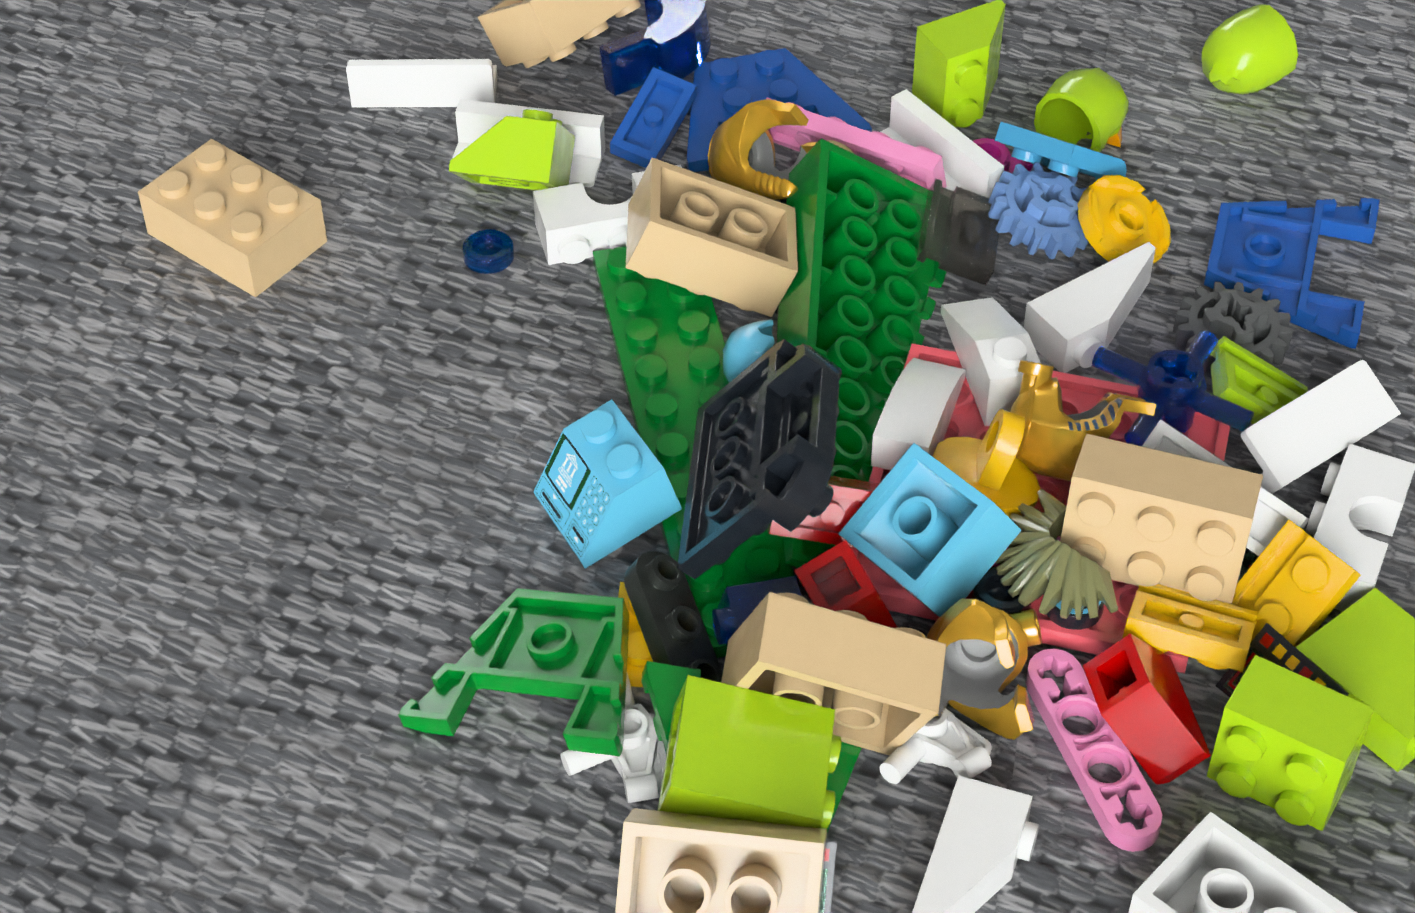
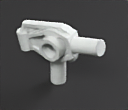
[560,673,666,803]
[880,708,992,784]

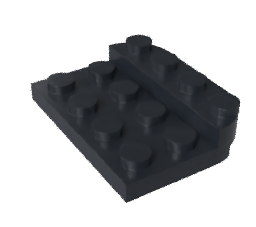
[677,339,842,579]

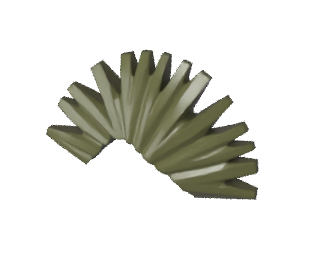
[996,489,1118,620]

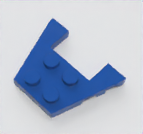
[687,48,872,172]
[1204,198,1380,349]

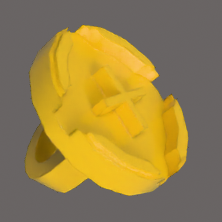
[932,409,1041,517]

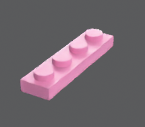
[766,97,947,195]

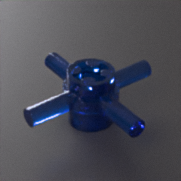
[1092,330,1254,446]

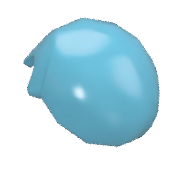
[723,319,775,382]

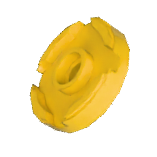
[1078,175,1171,264]

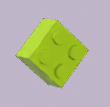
[1206,655,1374,831]

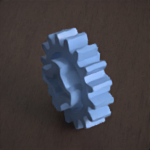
[988,162,1089,259]

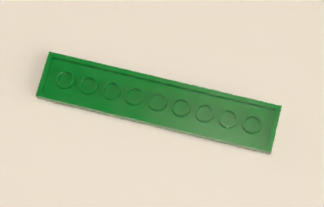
[593,246,800,658]

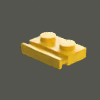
[1232,520,1361,647]
[1122,584,1258,672]

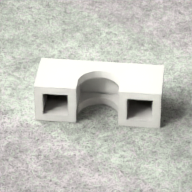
[533,165,682,265]
[1306,443,1415,611]

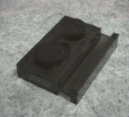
[917,178,999,286]

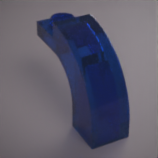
[599,0,711,96]

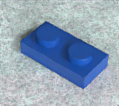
[610,67,697,168]

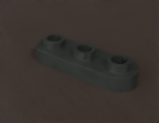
[624,551,723,682]

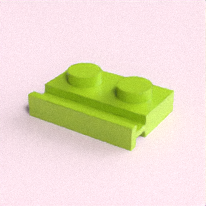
[1209,336,1308,424]

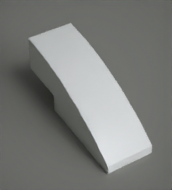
[871,358,966,470]

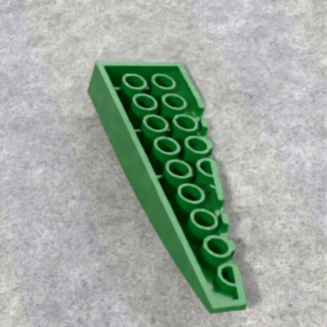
[777,138,948,568]

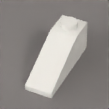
[1023,242,1156,373]
[941,297,1041,426]
[912,775,1039,913]

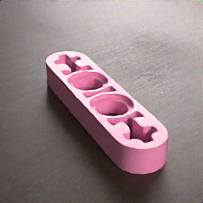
[1026,648,1163,852]

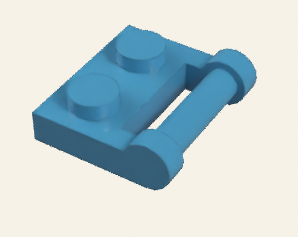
[995,122,1127,181]

